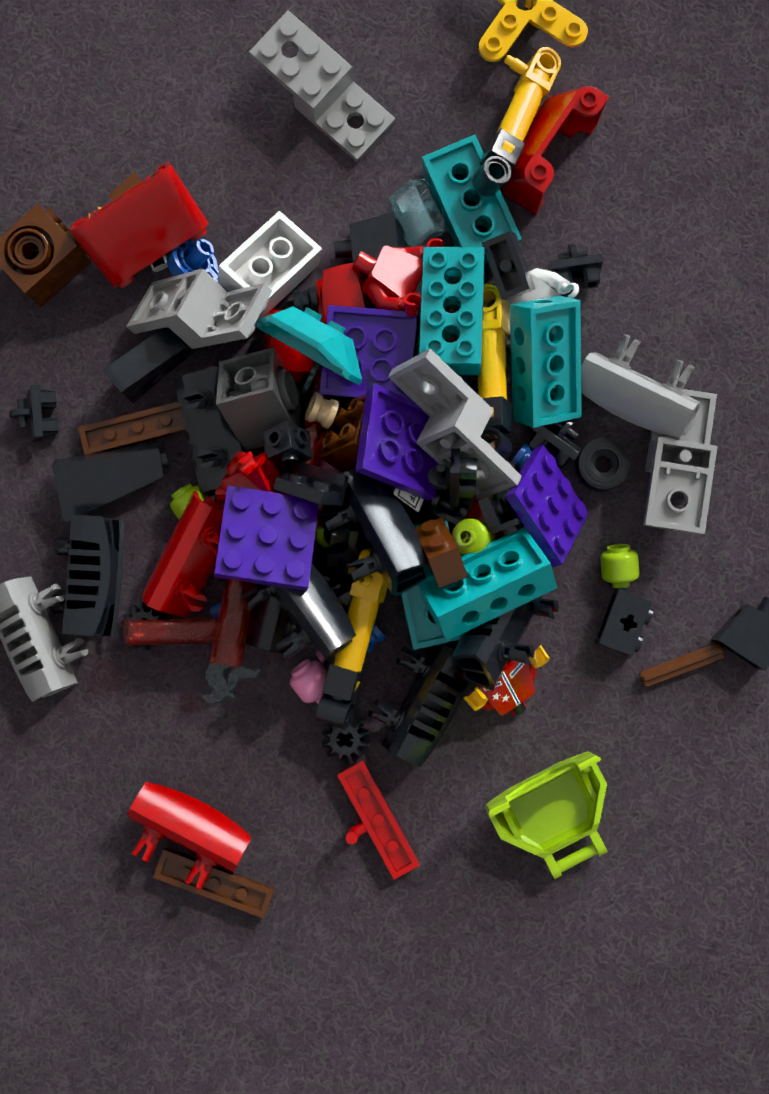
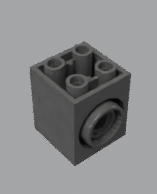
[216,347,301,451]

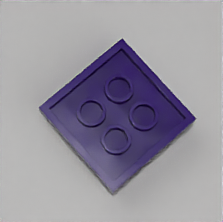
[319,305,418,399]
[356,383,439,501]
[505,445,588,567]
[214,485,319,591]

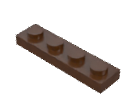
[78,401,186,455]
[153,848,275,919]

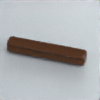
[640,643,725,687]

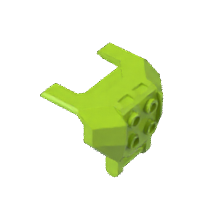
[485,751,607,879]

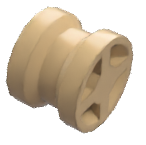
[305,392,339,429]

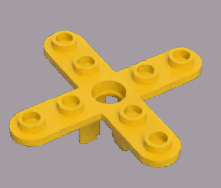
[479,0,588,62]

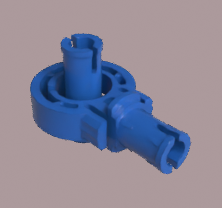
[167,239,229,292]

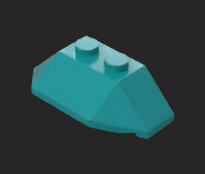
[254,306,362,385]

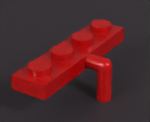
[337,760,420,880]

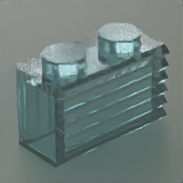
[388,179,450,247]

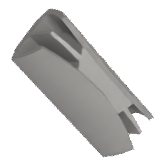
[581,334,701,438]
[0,577,88,702]

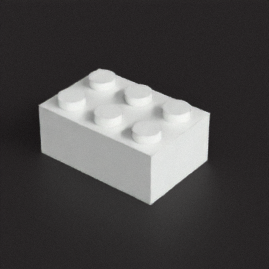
[218,211,322,319]

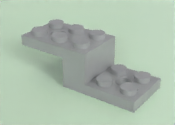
[249,10,396,163]
[126,269,272,349]
[388,349,522,500]
[643,389,718,535]

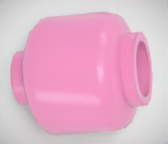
[290,659,328,704]

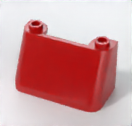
[500,86,609,216]
[70,161,209,288]

